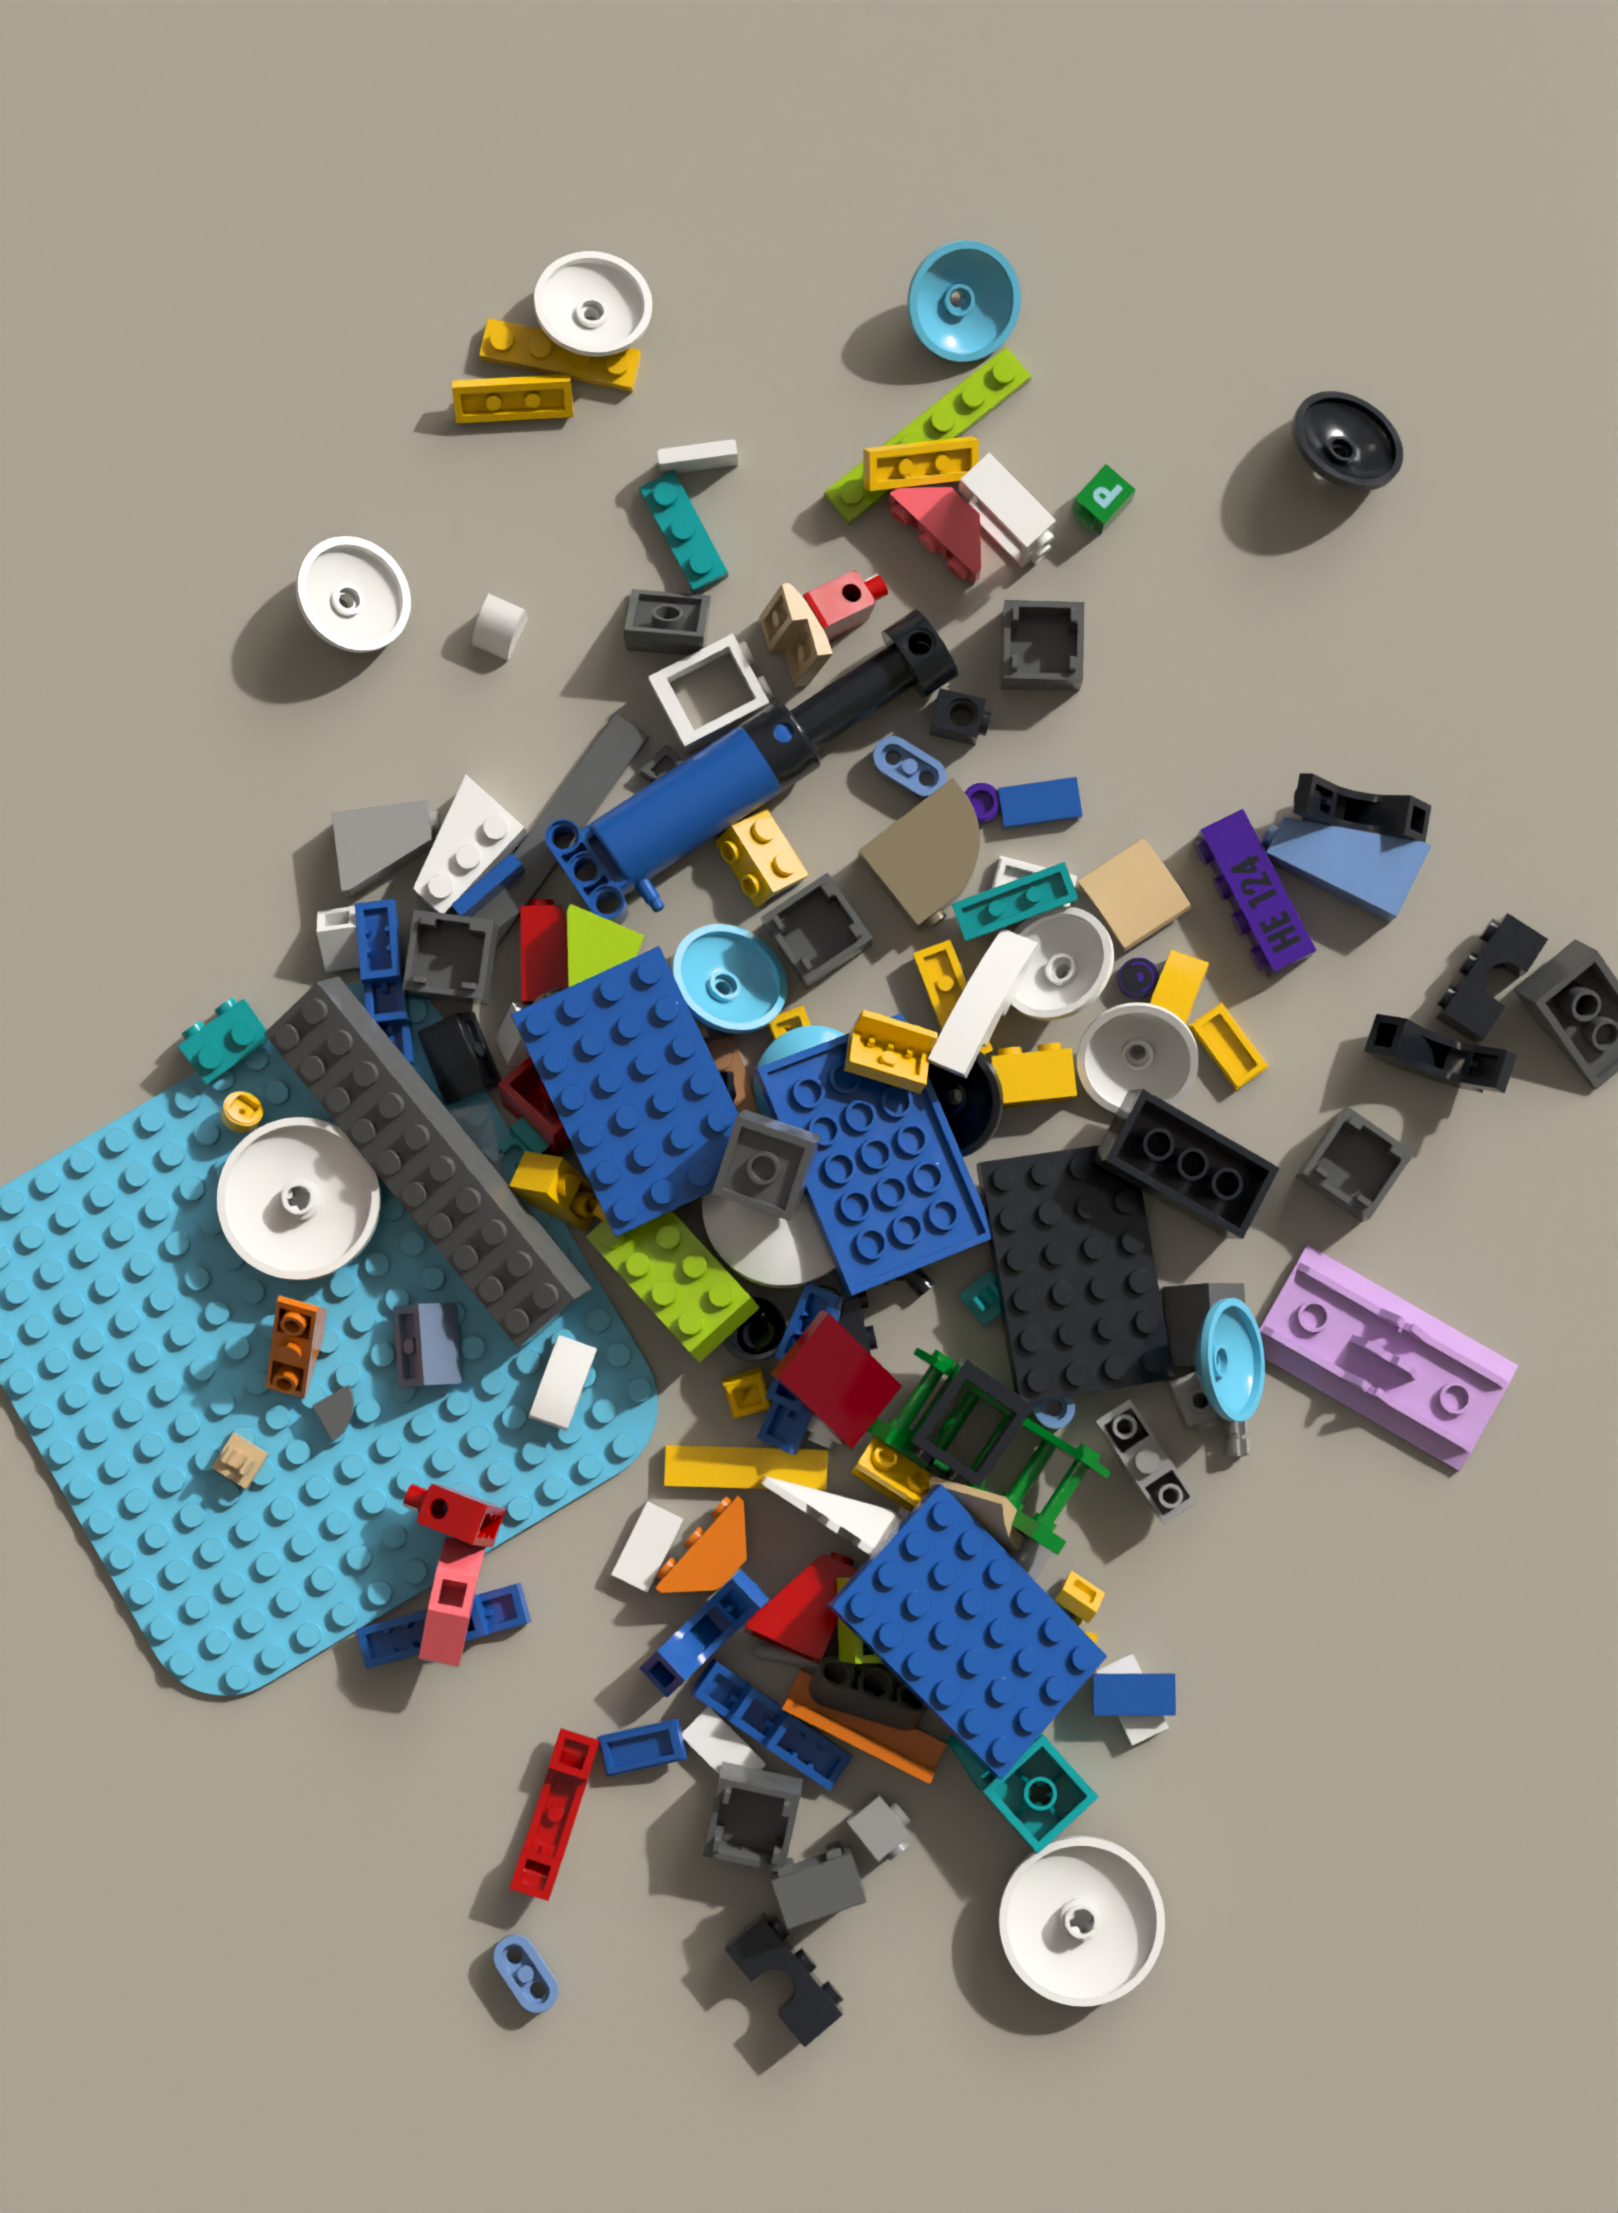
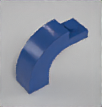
[639,1570,770,1698]

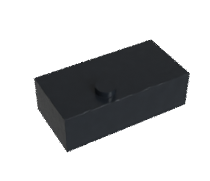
[1092,1089,1280,1239]

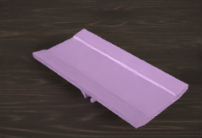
[1259,1244,1518,1471]

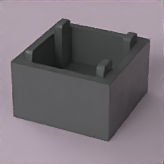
[1000,600,1085,691]
[761,872,873,990]
[402,910,499,1006]
[1295,1106,1415,1222]
[712,1109,822,1221]
[703,1762,803,1872]
[771,1841,867,1929]

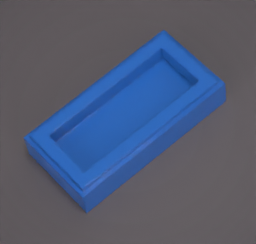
[997,777,1083,829]
[452,854,525,917]
[1092,1673,1176,1716]
[598,1718,687,1777]

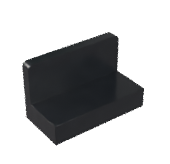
[418,1012,501,1105]

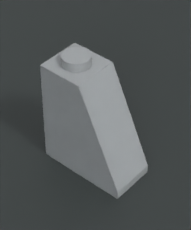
[332,800,441,898]

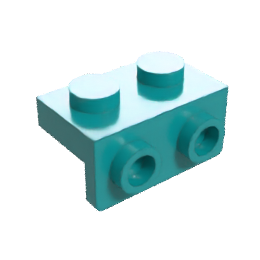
[178,997,269,1085]

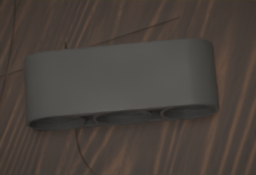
[809,1655,928,1731]

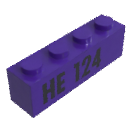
[1194,809,1317,978]

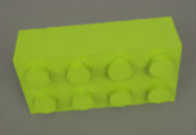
[586,1211,759,1363]

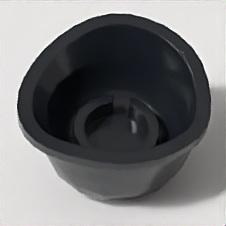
[723,1292,791,1362]

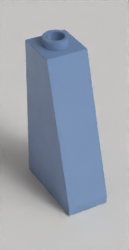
[1261,817,1431,923]

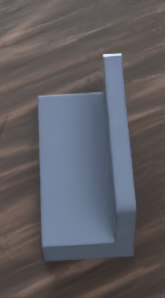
[393,1303,462,1388]

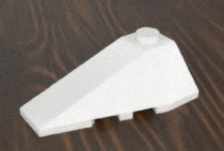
[760,1475,910,1556]

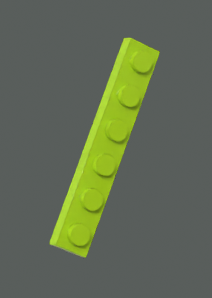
[824,347,1031,525]

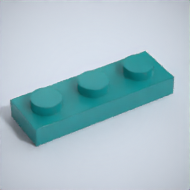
[639,470,728,594]
[952,862,1079,942]

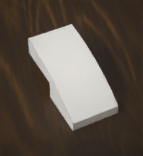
[529,1335,597,1431]

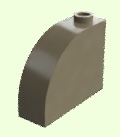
[858,778,980,932]

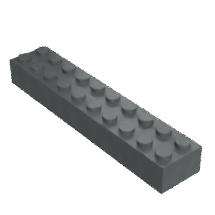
[264,976,592,1348]

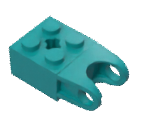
[946,1734,1099,1854]

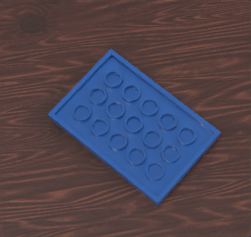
[511,946,739,1237]
[753,1013,992,1298]
[827,1484,1107,1779]

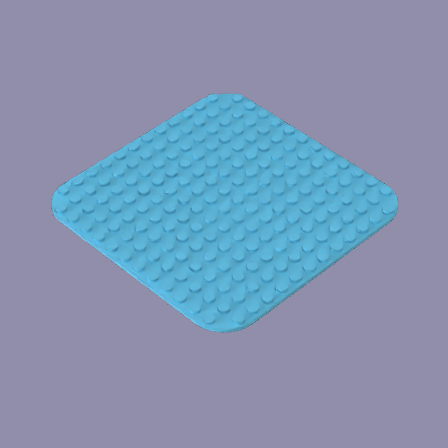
[0,981,658,1696]

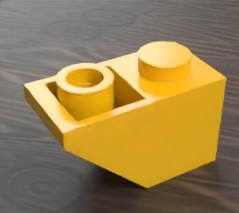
[509,1151,597,1231]

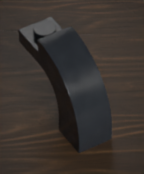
[1293,773,1431,842]
[1364,1014,1517,1093]

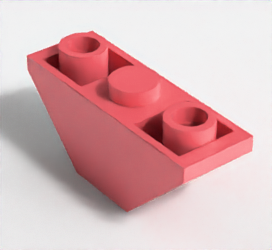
[889,487,981,584]
[419,1538,486,1667]

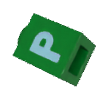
[1072,464,1136,535]

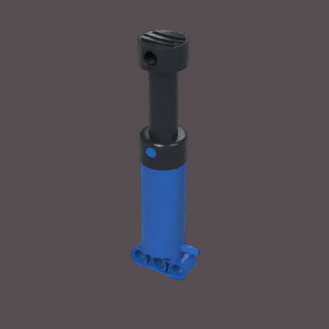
[545,609,959,925]

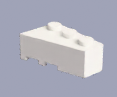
[413,774,528,915]

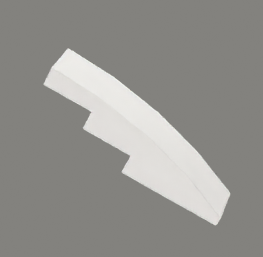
[928,928,1039,1079]

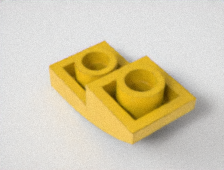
[1150,950,1209,1025]

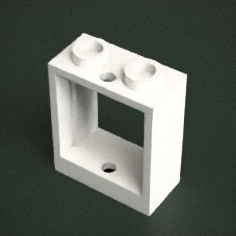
[958,452,1056,568]
[648,633,773,754]

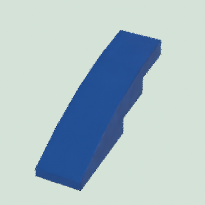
[355,899,415,1066]
[756,1282,843,1455]
[356,1582,531,1669]
[690,1658,853,1791]

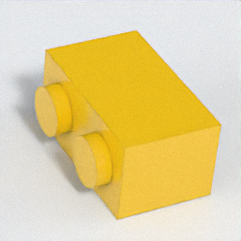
[990,1043,1077,1108]

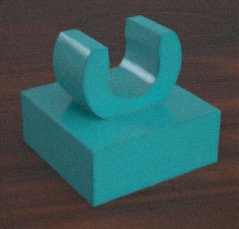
[500,1117,550,1169]
[958,1270,1001,1327]

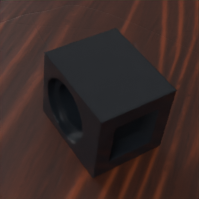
[929,688,991,746]

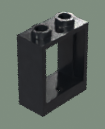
[906,1357,1035,1488]

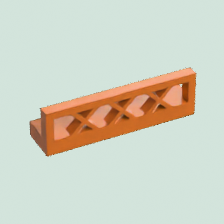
[782,1669,947,1784]

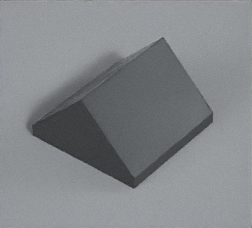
[624,589,711,656]
[1163,1283,1245,1367]

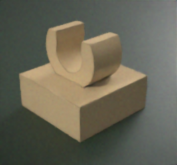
[211,1433,270,1489]

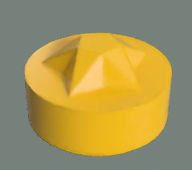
[220,1091,263,1133]

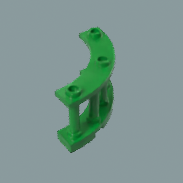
[867,1347,1111,1555]

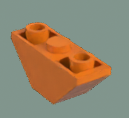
[265,1295,327,1399]
[655,1495,747,1593]

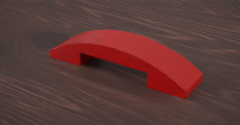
[509,1728,600,1901]

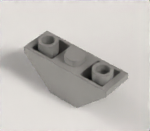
[1095,1399,1198,1524]

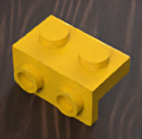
[716,808,808,907]
[844,1010,938,1094]
[851,1436,936,1512]

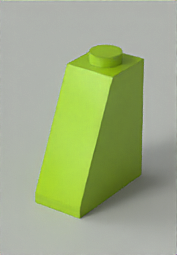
[567,904,645,988]

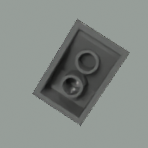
[1514,939,1618,1090]

